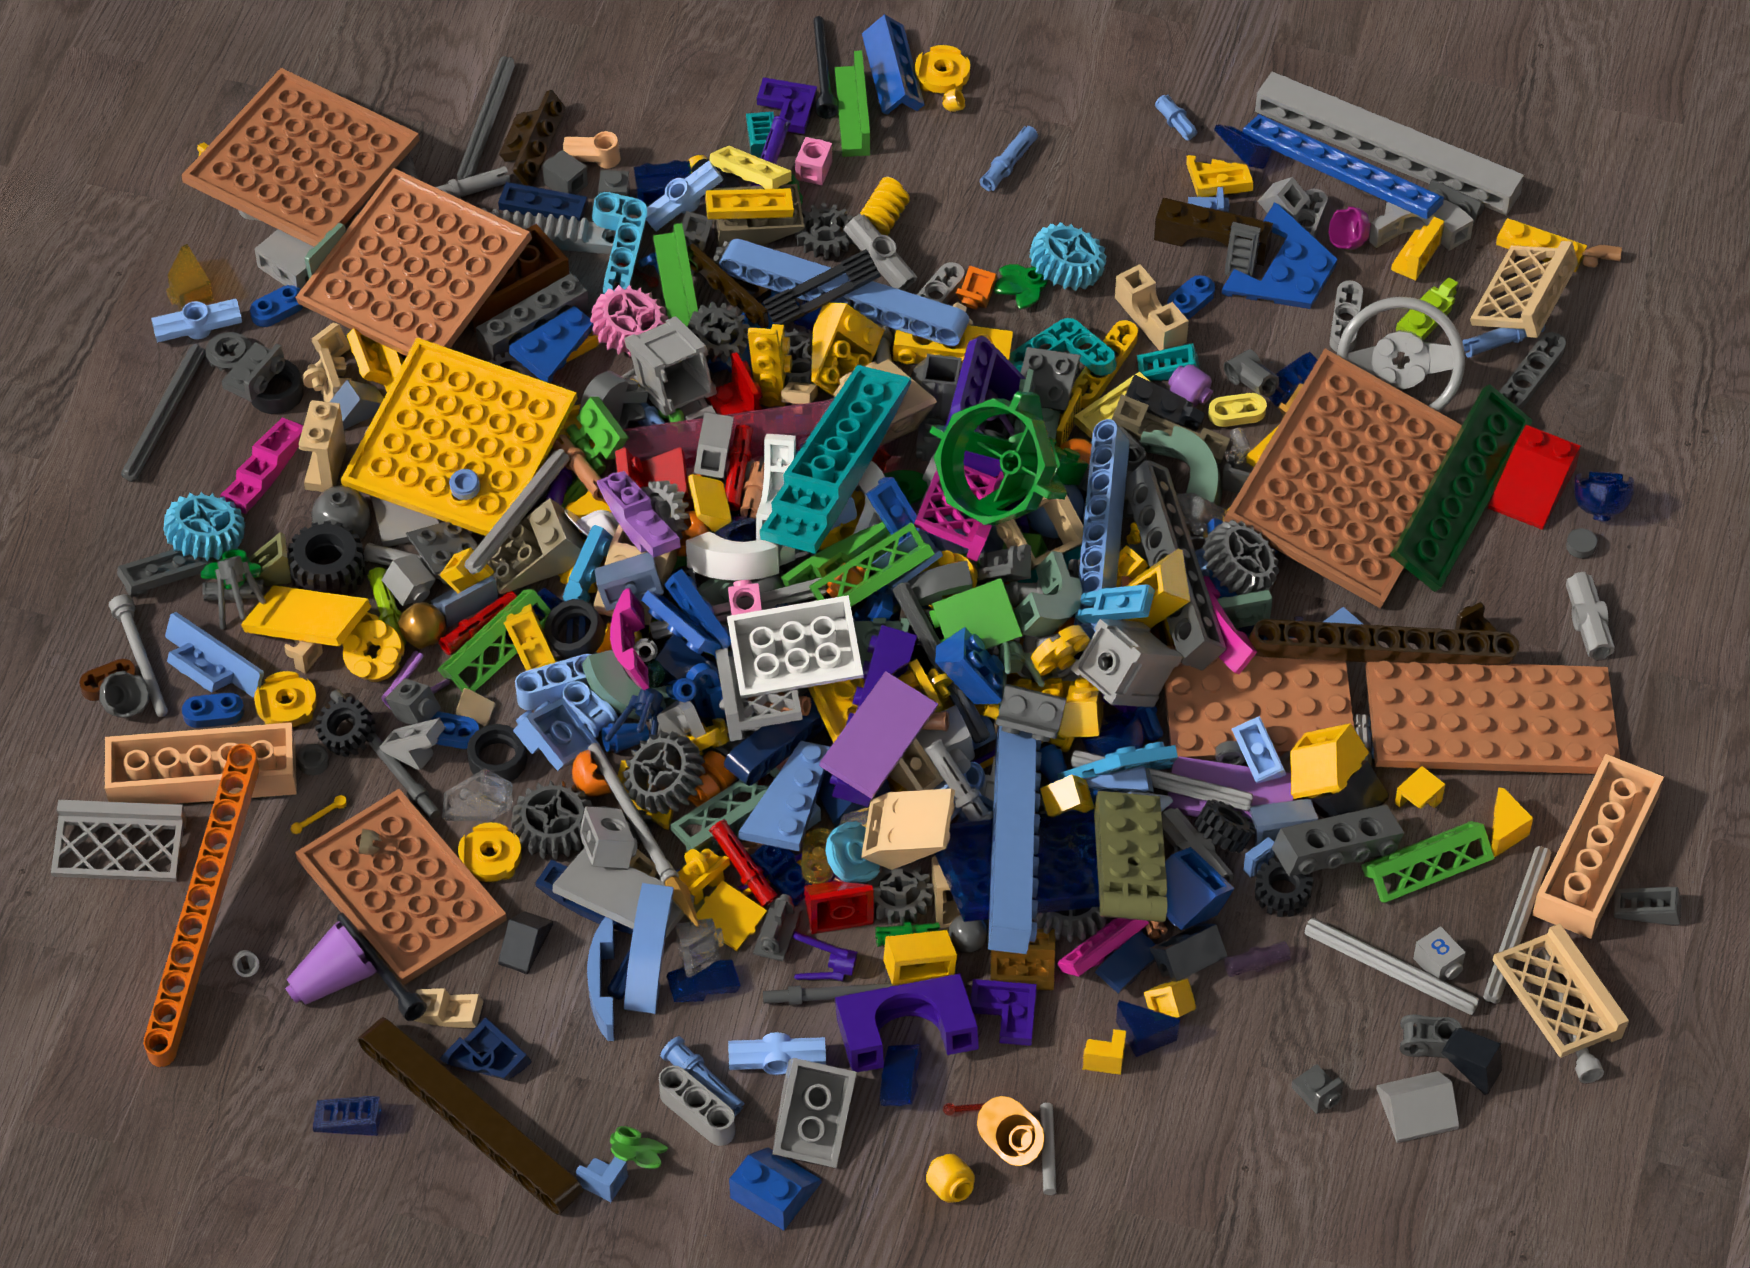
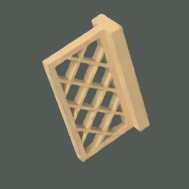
[1470,241,1578,338]
[1492,924,1629,1058]

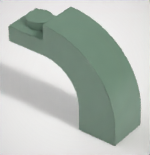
[1140,426,1223,512]
[1014,551,1082,637]
[582,650,684,720]

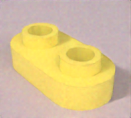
[1208,393,1267,427]

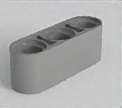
[659,1066,736,1146]

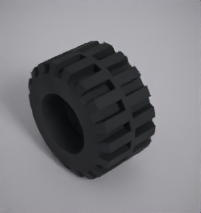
[287,521,366,596]

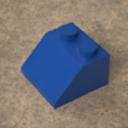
[729,1147,822,1231]

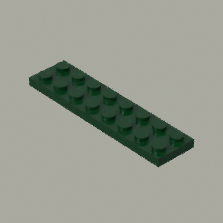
[1390,384,1533,592]

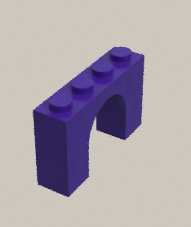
[835,974,979,1073]

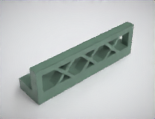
[670,767,780,853]

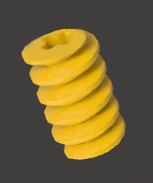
[860,177,910,236]

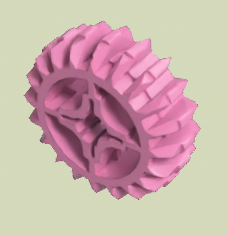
[590,285,668,358]

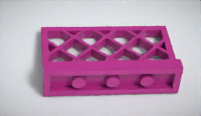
[914,465,1004,562]

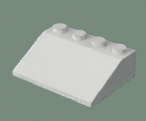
[727,595,864,699]

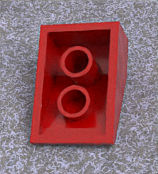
[1488,425,1581,530]

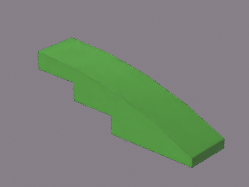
[781,522,894,604]

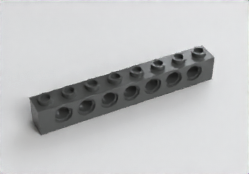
[1125,459,1226,671]

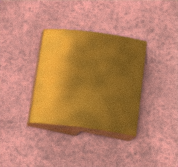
[990,928,1055,990]

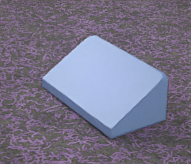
[1232,716,1286,784]

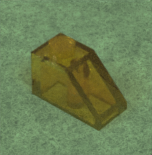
[166,244,214,311]

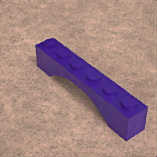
[830,625,917,807]

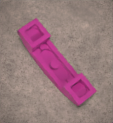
[1203,575,1257,674]
[610,588,649,690]

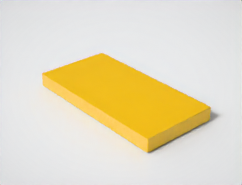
[241,585,371,647]

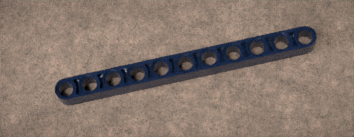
[724,605,944,786]

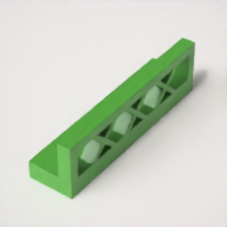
[835,50,870,157]
[653,223,698,326]
[809,522,935,607]
[437,589,551,692]
[1361,821,1495,903]

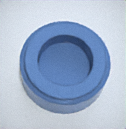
[449,469,480,500]

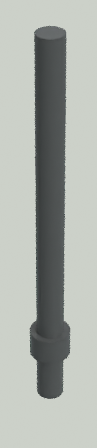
[330,689,440,820]
[763,983,897,1005]

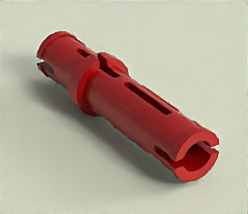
[725,425,754,511]
[438,591,517,655]
[708,819,778,907]

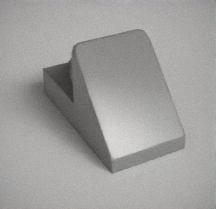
[657,700,706,738]
[379,718,446,770]

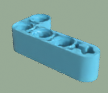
[592,192,647,295]

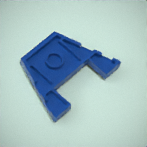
[1222,202,1338,309]

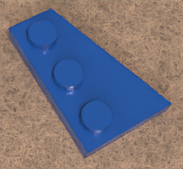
[509,306,594,383]

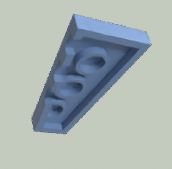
[738,741,830,851]

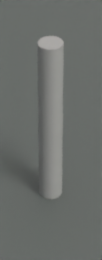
[1040,1103,1056,1195]

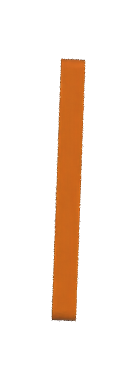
[143,744,259,1067]

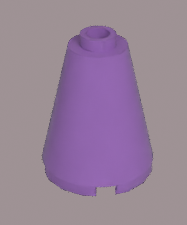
[285,921,377,1005]

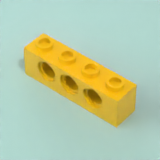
[893,325,1013,364]

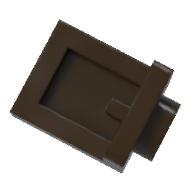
[1455,602,1498,653]

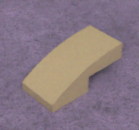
[414,988,483,1028]

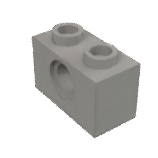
[579,807,637,869]

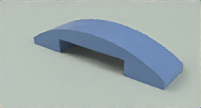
[624,883,674,1014]
[587,917,614,1041]

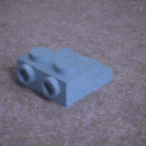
[513,698,600,771]

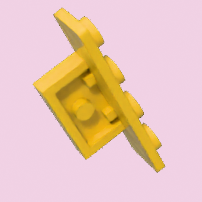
[748,324,792,407]
[347,328,404,392]

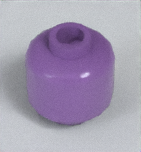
[1168,364,1213,407]

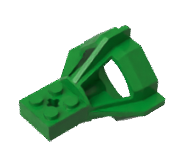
[930,391,1088,525]

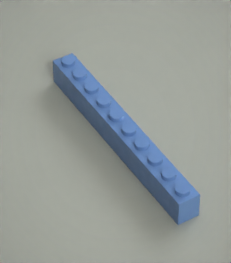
[988,725,1041,954]

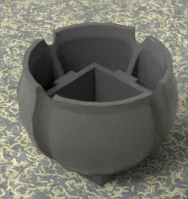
[910,354,963,421]

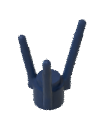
[605,688,663,742]

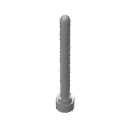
[109,594,168,717]
[1537,950,1604,1083]

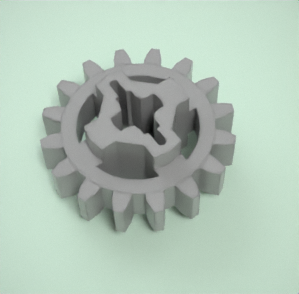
[641,480,690,539]

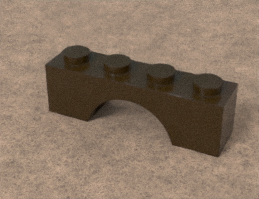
[1154,198,1273,266]

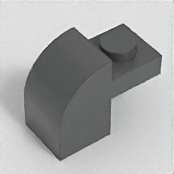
[579,371,649,424]

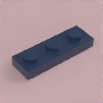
[498,182,588,221]

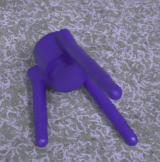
[792,931,858,982]

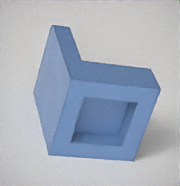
[576,1157,628,1202]

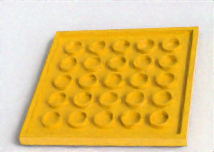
[341,338,578,536]

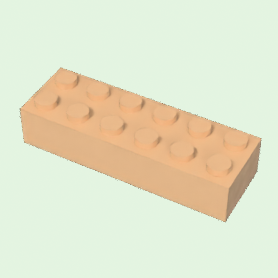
[105,723,297,804]
[1532,754,1664,939]

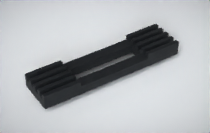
[763,249,881,326]

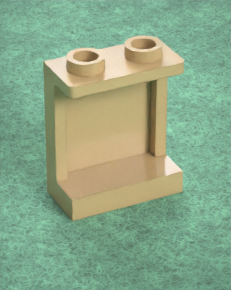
[298,400,347,492]

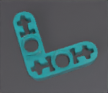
[1009,318,1117,376]

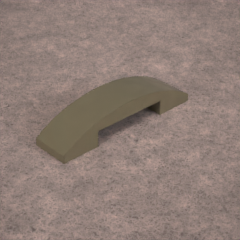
[1112,394,1230,463]

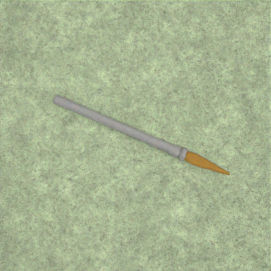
[588,743,699,927]

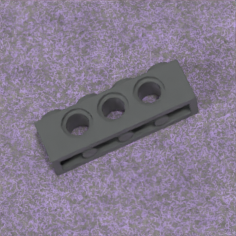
[476,273,589,362]
[1272,805,1404,877]

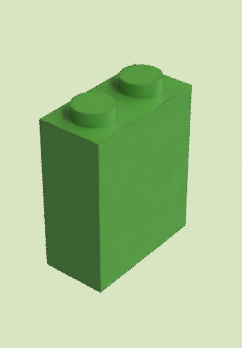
[929,578,1023,649]

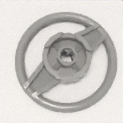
[1337,297,1465,412]

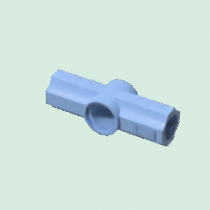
[646,161,723,231]
[151,299,242,343]
[728,1032,826,1075]

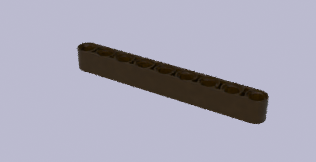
[1249,619,1520,665]
[357,1017,583,1215]

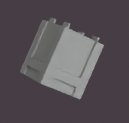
[624,316,717,416]
[1070,618,1183,707]

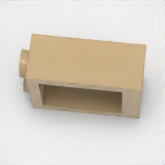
[995,495,1084,570]

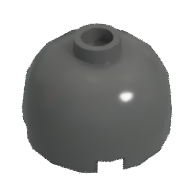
[311,486,372,540]

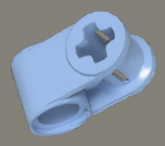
[562,681,618,739]

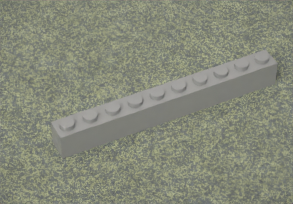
[1255,72,1524,216]

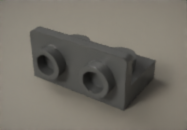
[222,342,285,402]
[995,684,1067,742]

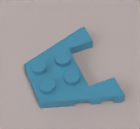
[1057,742,1178,780]

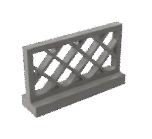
[715,648,803,741]
[51,800,187,882]

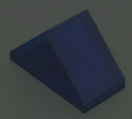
[1116,1000,1180,1057]

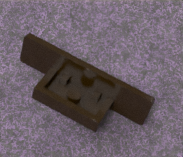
[499,90,566,187]
[688,243,771,328]

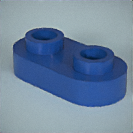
[1167,275,1215,319]
[250,285,304,327]
[686,663,720,718]
[182,693,244,728]
[430,712,479,749]

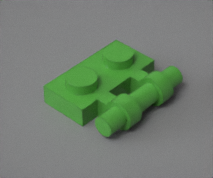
[566,397,629,474]

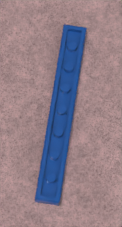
[1243,114,1444,219]

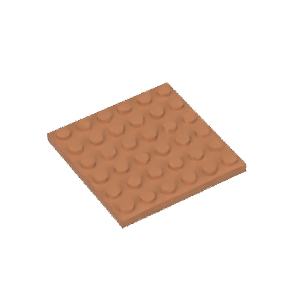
[182,68,420,247]
[295,168,532,356]

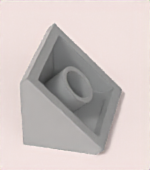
[1376,1071,1459,1143]

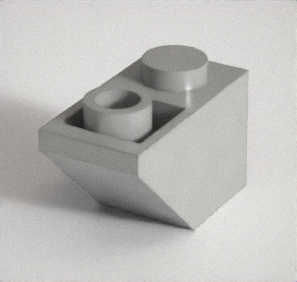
[694,412,734,478]

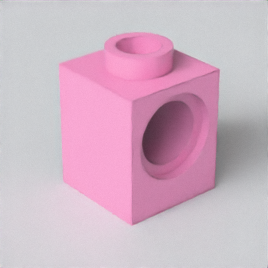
[795,137,832,186]
[728,580,762,615]

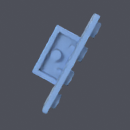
[165,612,264,697]

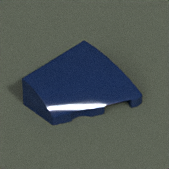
[440,1017,532,1080]

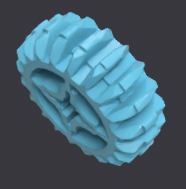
[1029,222,1107,291]
[163,492,245,561]

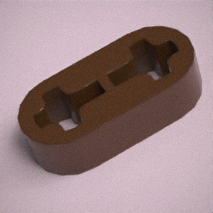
[79,659,137,701]

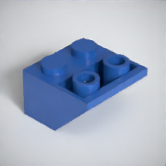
[935,627,1004,704]
[1165,847,1235,930]

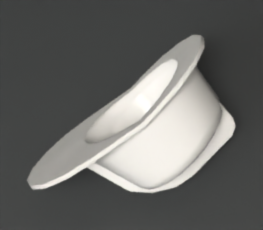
[564,509,619,539]

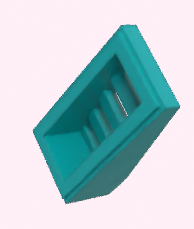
[746,111,774,158]
[1137,343,1199,381]

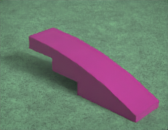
[220,417,303,514]

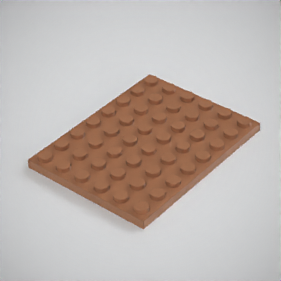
[1223,349,1462,609]

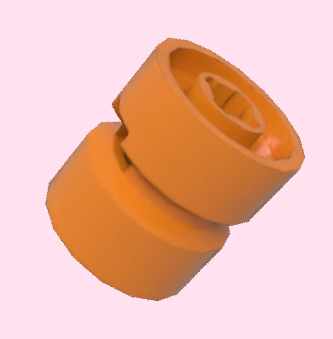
[688,751,737,807]

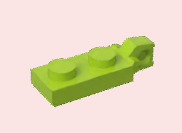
[1396,277,1458,340]

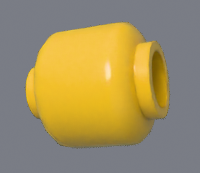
[926,1154,975,1203]

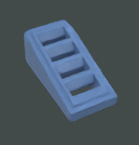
[1085,766,1154,793]

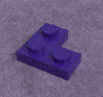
[757,77,817,134]
[970,979,1037,1046]

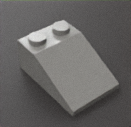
[772,1058,857,1168]

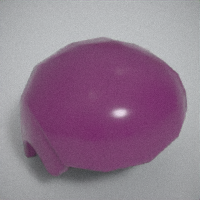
[1328,206,1371,250]

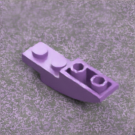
[597,471,681,558]

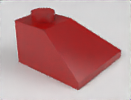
[804,881,874,934]

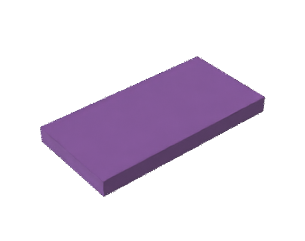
[819,671,938,799]
[1165,756,1293,824]

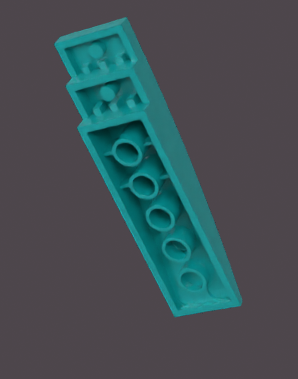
[759,365,911,554]

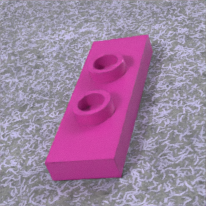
[1057,918,1149,977]

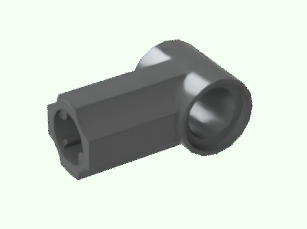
[1224,349,1279,398]

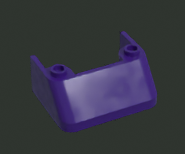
[946,336,1034,485]

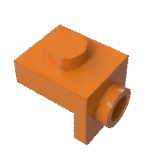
[956,266,998,309]

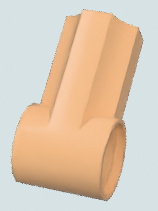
[563,131,621,169]

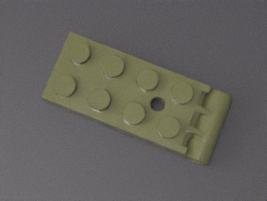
[1094,791,1167,922]

